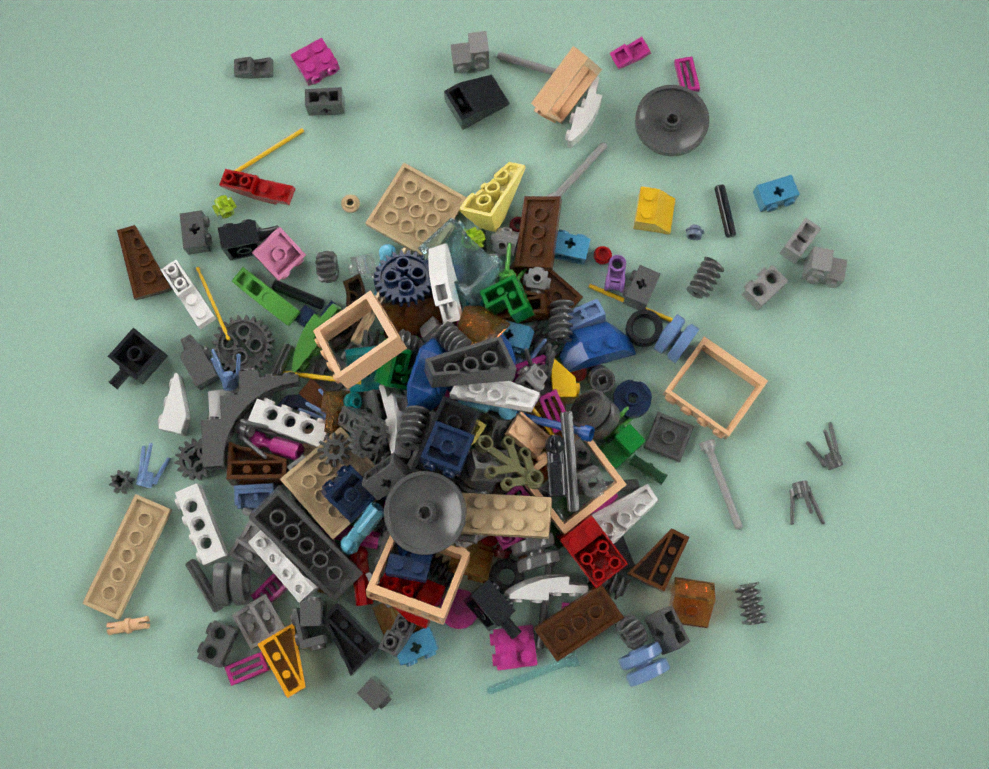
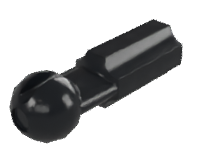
[545,435,568,496]

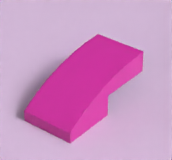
[609,36,651,69]

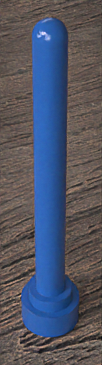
[514,411,595,442]

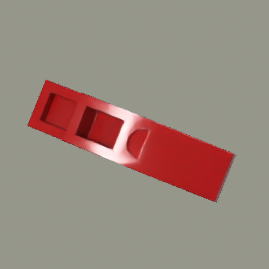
[219,169,295,206]

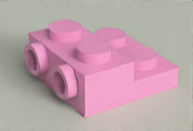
[252,227,306,281]

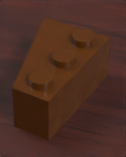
[489,290,551,324]
[226,442,290,486]
[627,528,690,593]

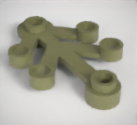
[475,435,544,491]

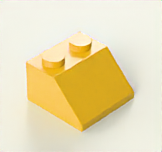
[633,186,675,235]
[551,359,580,404]

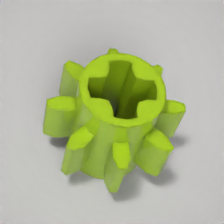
[212,195,237,218]
[462,227,485,252]

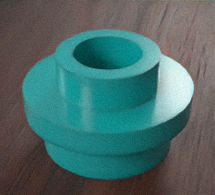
[343,392,362,408]

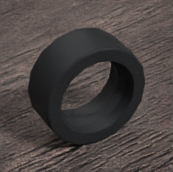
[625,309,663,347]

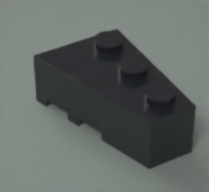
[323,603,380,676]

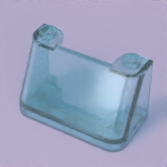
[418,217,503,308]

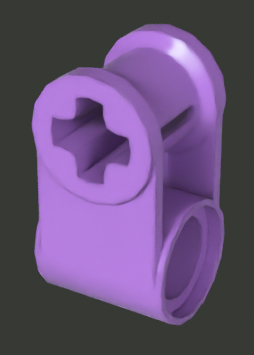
[604,255,626,293]

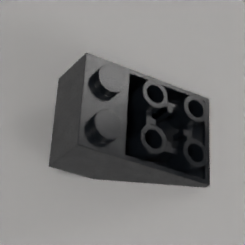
[444,74,510,130]

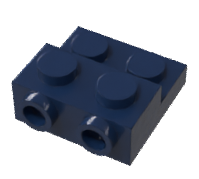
[421,421,475,478]
[321,464,376,523]

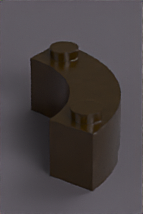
[329,273,366,353]

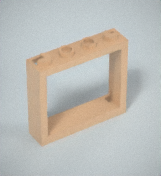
[531,46,602,124]
[313,290,407,390]
[662,336,768,439]
[518,434,627,534]
[366,536,470,625]

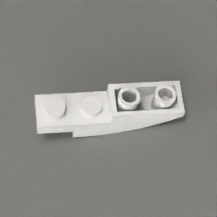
[565,77,602,148]
[428,244,464,323]
[161,260,216,330]
[379,384,411,458]
[505,574,588,603]

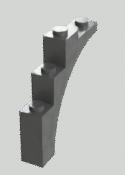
[201,368,301,470]

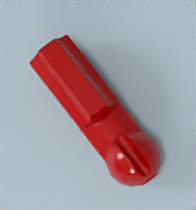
[349,546,374,606]

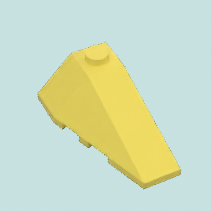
[459,162,526,232]

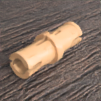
[106,616,150,636]

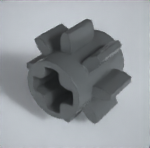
[109,470,135,494]

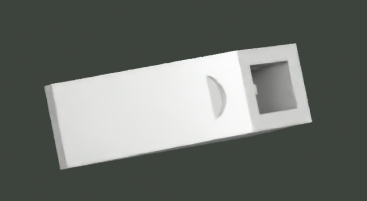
[158,373,191,437]

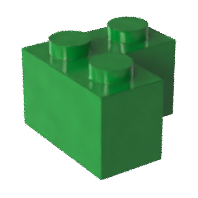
[480,274,535,323]
[374,349,413,390]
[599,423,646,470]

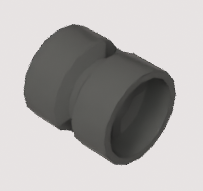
[587,365,615,393]

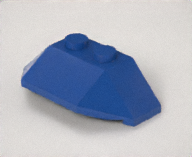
[559,322,636,372]
[407,338,448,411]

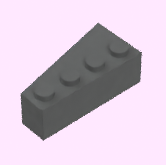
[424,336,516,388]

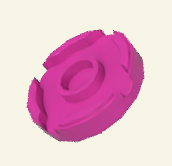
[440,589,477,629]

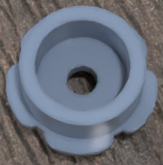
[686,224,704,240]

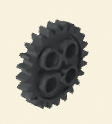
[212,315,275,374]

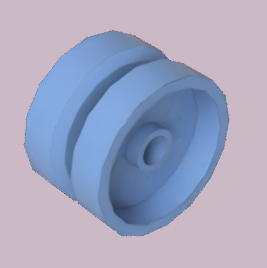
[653,314,700,364]
[618,641,670,687]

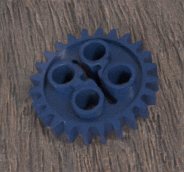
[373,250,432,307]

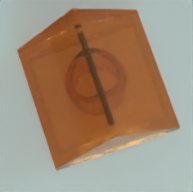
[457,306,510,344]

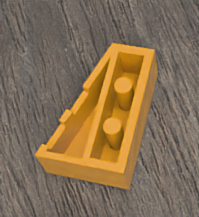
[258,624,306,698]

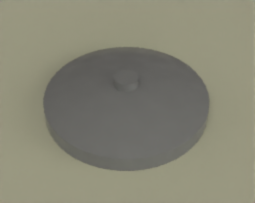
[635,85,709,156]
[384,471,467,555]

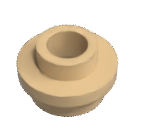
[341,194,360,213]

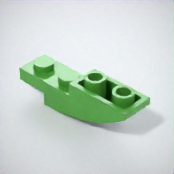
[231,267,300,327]
[292,304,343,372]

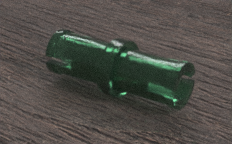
[629,454,668,485]

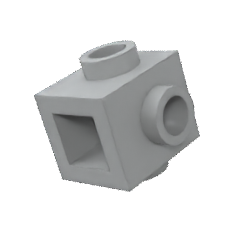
[490,227,519,257]
[523,267,551,294]
[514,363,548,392]

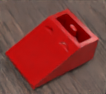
[557,514,628,588]
[377,574,445,629]

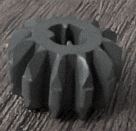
[315,251,339,283]
[317,433,352,467]
[615,614,648,650]

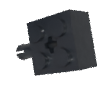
[218,219,279,261]
[107,327,168,390]
[463,580,522,639]

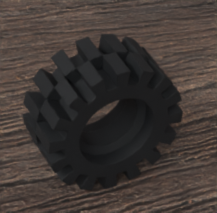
[489,558,525,594]

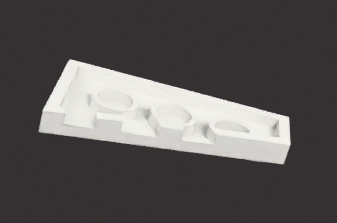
[449,381,540,412]
[592,484,658,544]

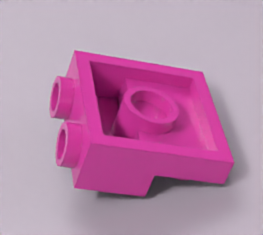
[290,38,340,86]
[489,625,537,670]

